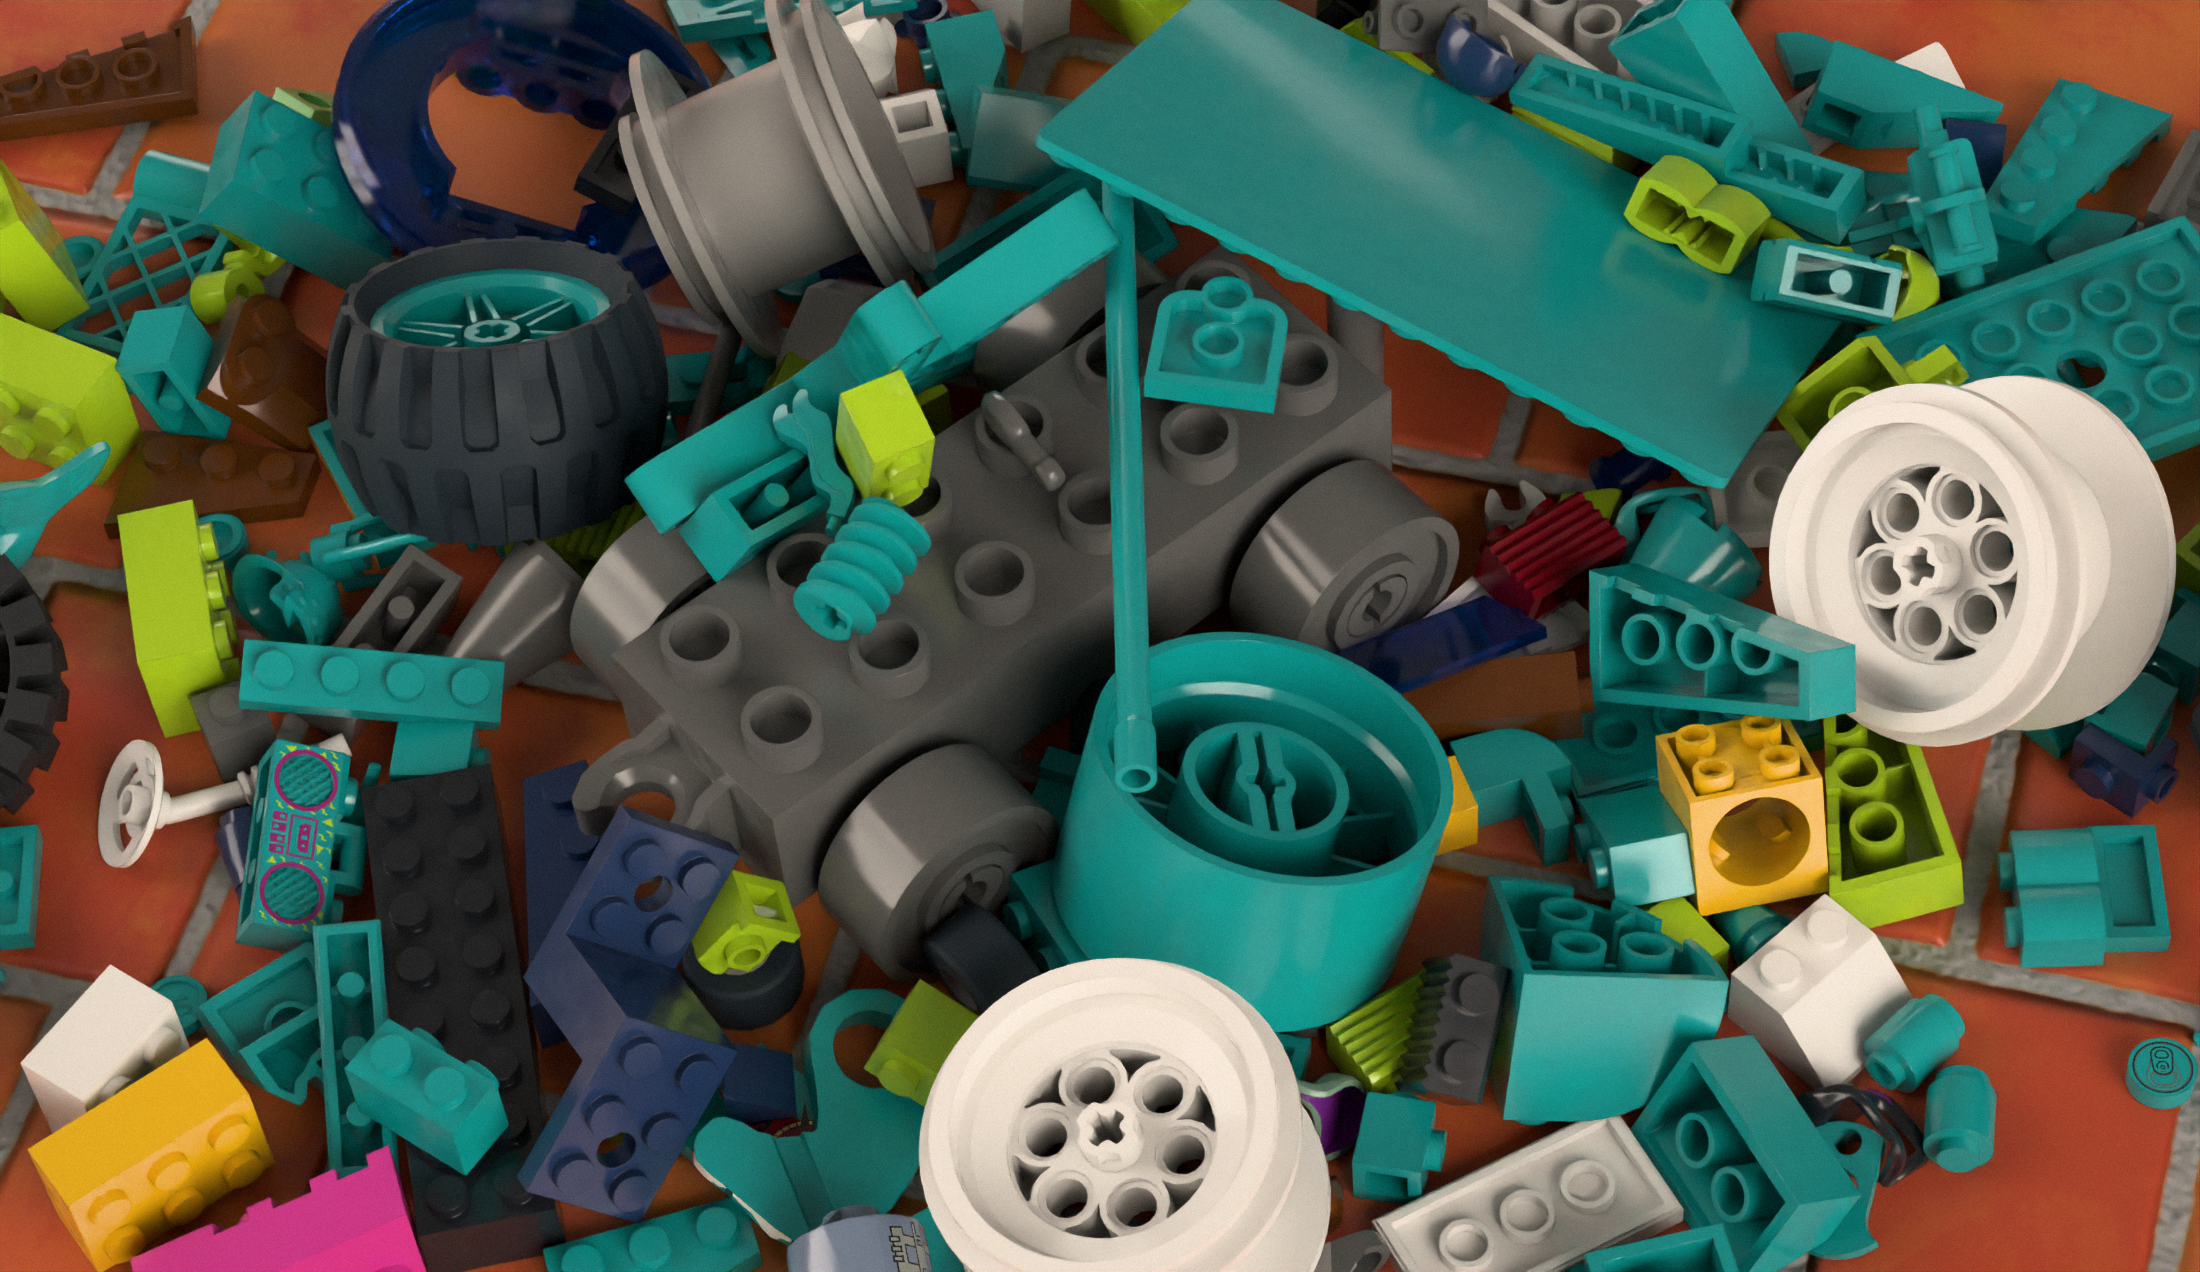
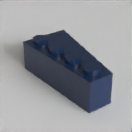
[523,759,636,1049]

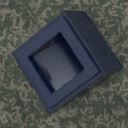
[1945,119,2007,194]
[722,1043,797,1123]

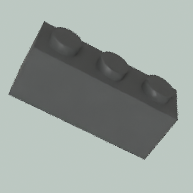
[296,543,463,748]

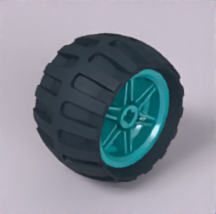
[326,236,669,546]

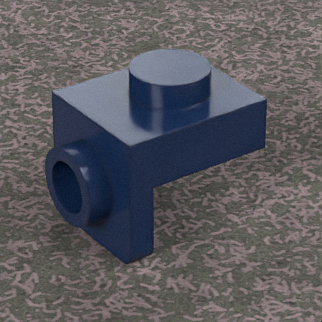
[2068,722,2179,819]

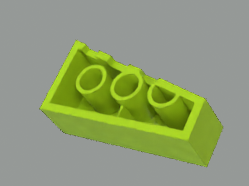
[1823,714,1964,929]

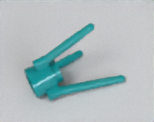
[310,512,428,592]

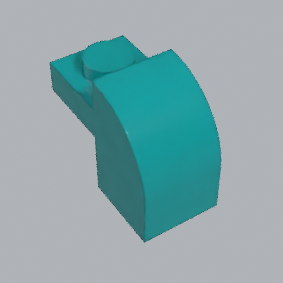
[1450,728,1577,868]

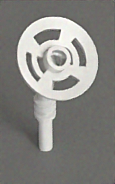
[98,733,353,868]

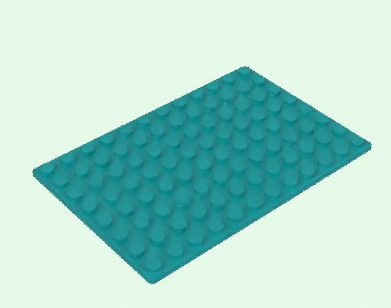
[1034,0,1843,489]

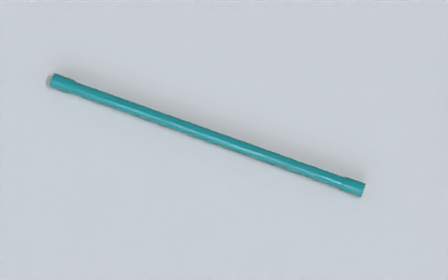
[1101,180,1157,793]

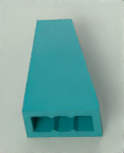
[1607,0,1813,153]

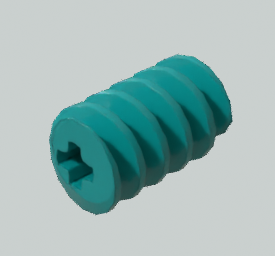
[793,496,932,642]

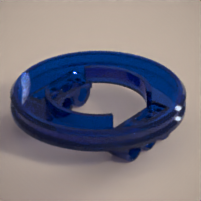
[331,0,713,290]

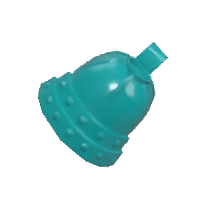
[232,550,344,646]

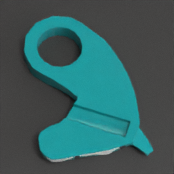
[691,989,925,1246]

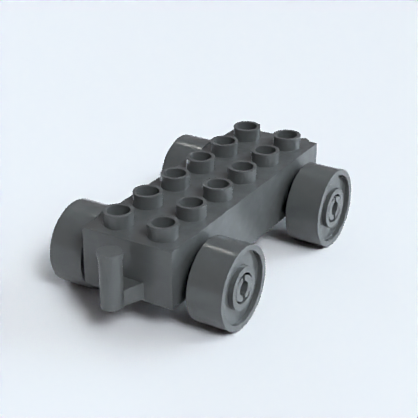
[570,245,1460,986]

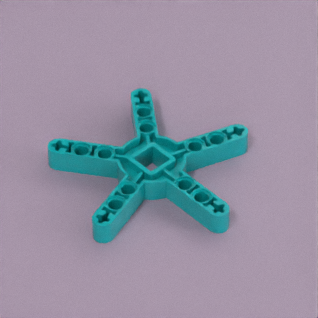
[624,188,1121,536]

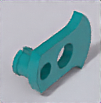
[1807,1121,1887,1260]

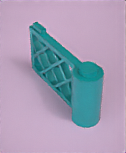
[56,149,235,360]

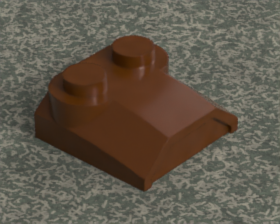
[195,294,328,453]

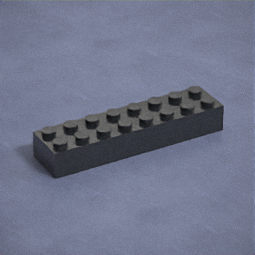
[361,764,567,1272]

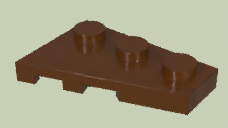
[104,430,322,539]

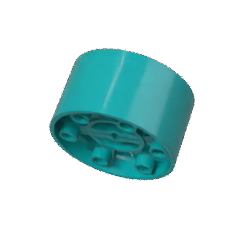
[1051,632,1454,1033]

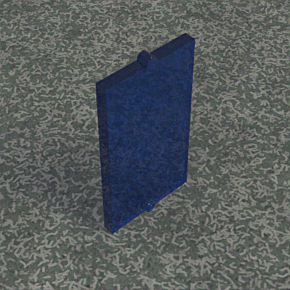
[1333,595,1547,695]

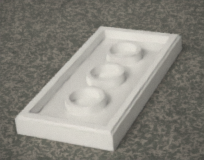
[1371,1115,1684,1272]

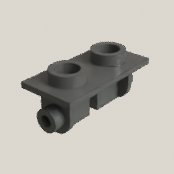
[1363,0,1488,54]

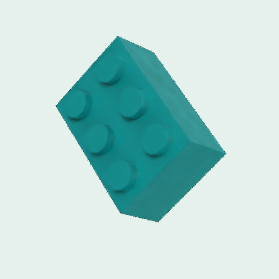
[198,90,410,291]

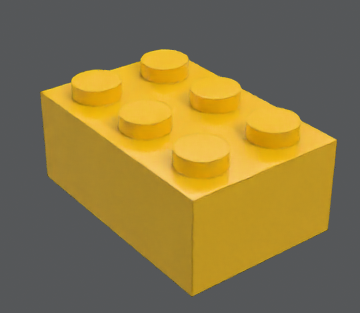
[28,1038,275,1272]

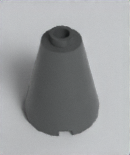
[440,539,584,692]

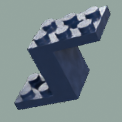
[517,805,740,1223]

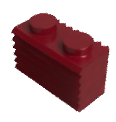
[1473,491,1628,631]

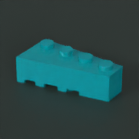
[1589,563,1856,721]

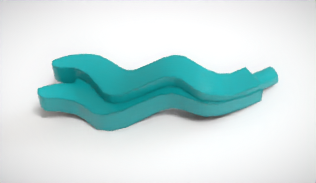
[773,389,856,537]

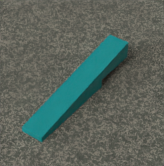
[1509,53,1866,245]

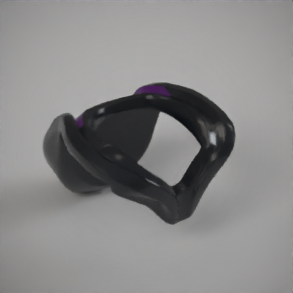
[1796,1084,1929,1188]

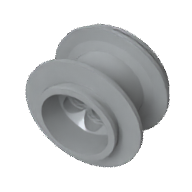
[618,0,937,360]

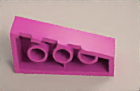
[130,1145,427,1272]

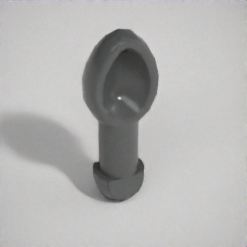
[981,390,1066,491]

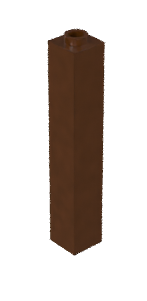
[1369,651,1595,751]

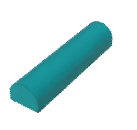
[313,919,400,1178]

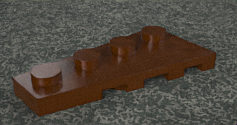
[0,16,198,142]

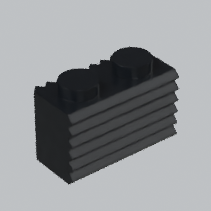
[1394,953,1511,1106]

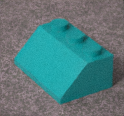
[1630,1035,1861,1272]

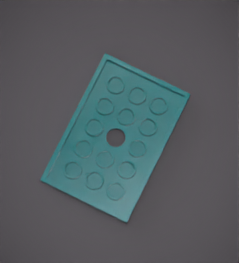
[1855,215,2200,506]

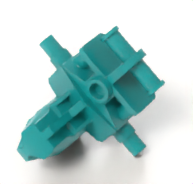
[1828,103,1999,296]

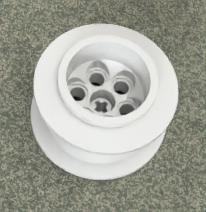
[1769,375,2177,747]
[919,958,1331,1272]

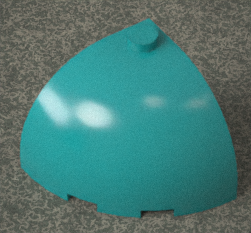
[1479,875,1729,1125]

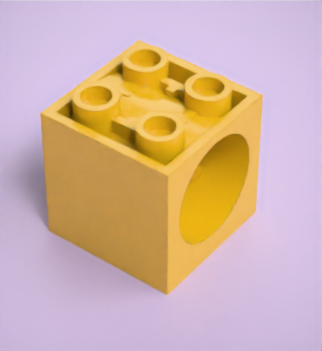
[1655,715,1829,916]

